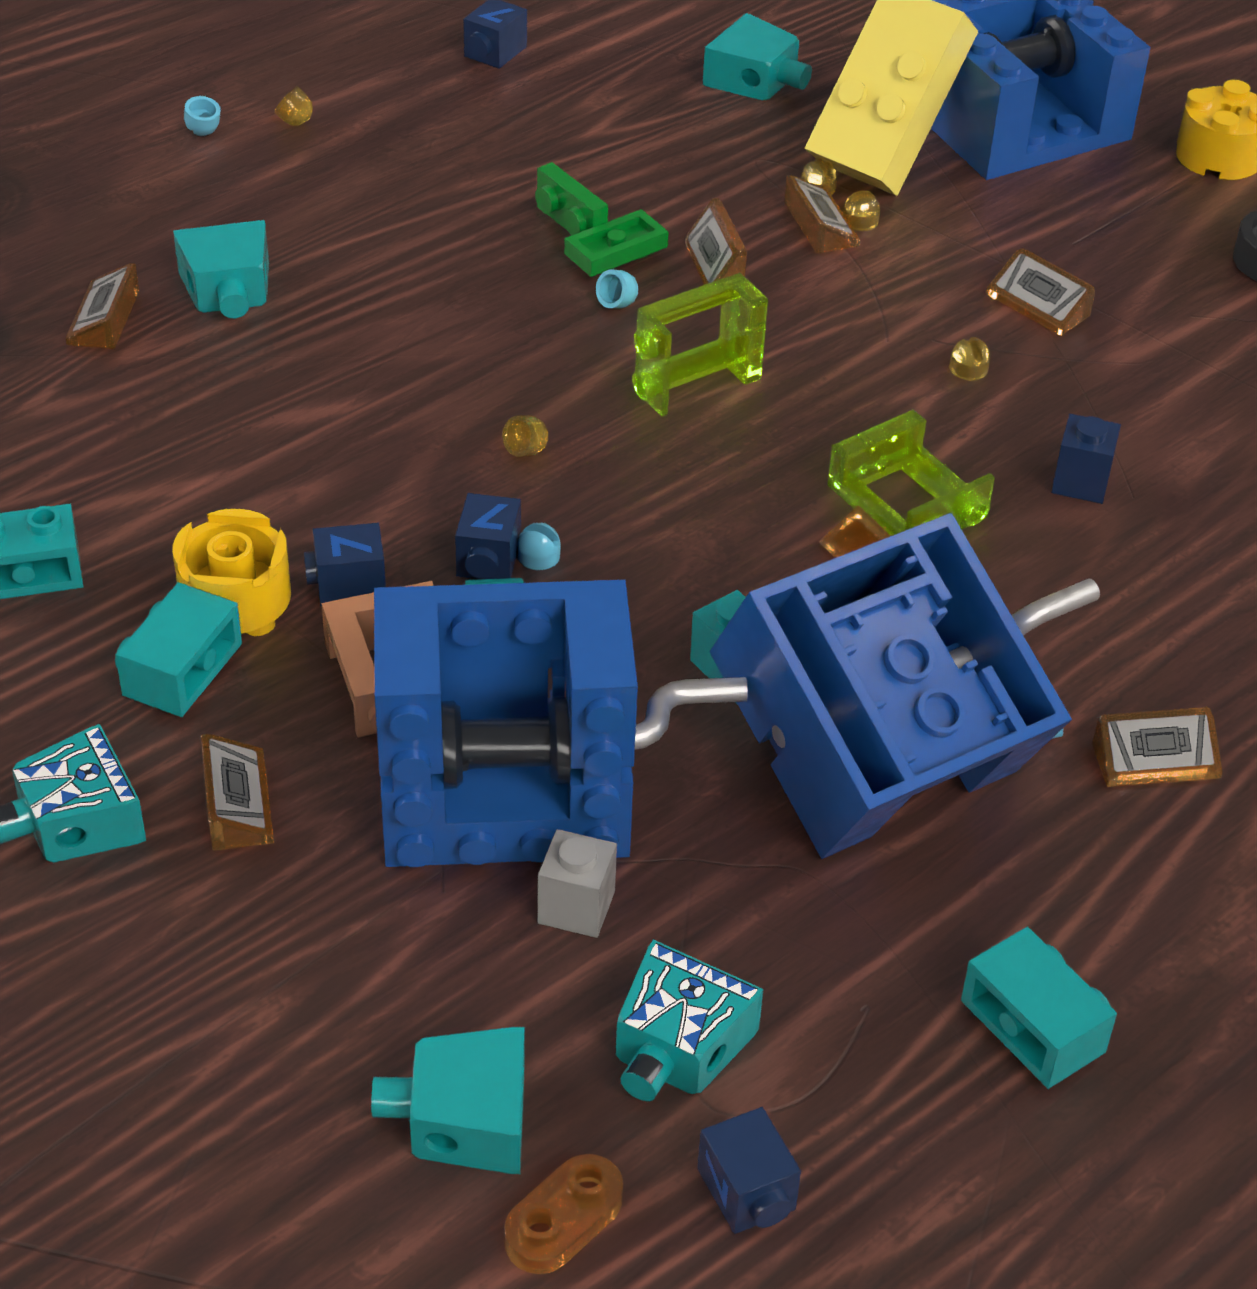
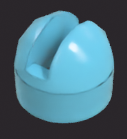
[184,96,221,136]
[596,269,638,309]
[517,523,561,570]

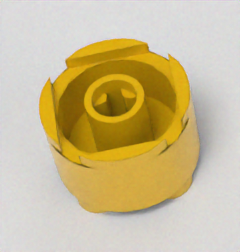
[1176,80,1257,180]
[172,509,291,636]

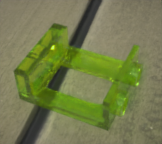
[632,273,768,417]
[828,409,995,538]

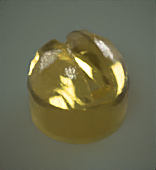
[274,86,313,125]
[800,158,837,196]
[843,191,880,231]
[949,337,990,380]
[502,415,548,457]

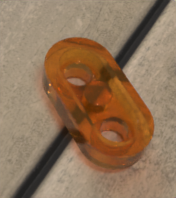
[505,1154,623,1274]

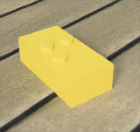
[804,0,978,196]

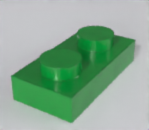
[535,162,608,235]
[564,209,669,277]

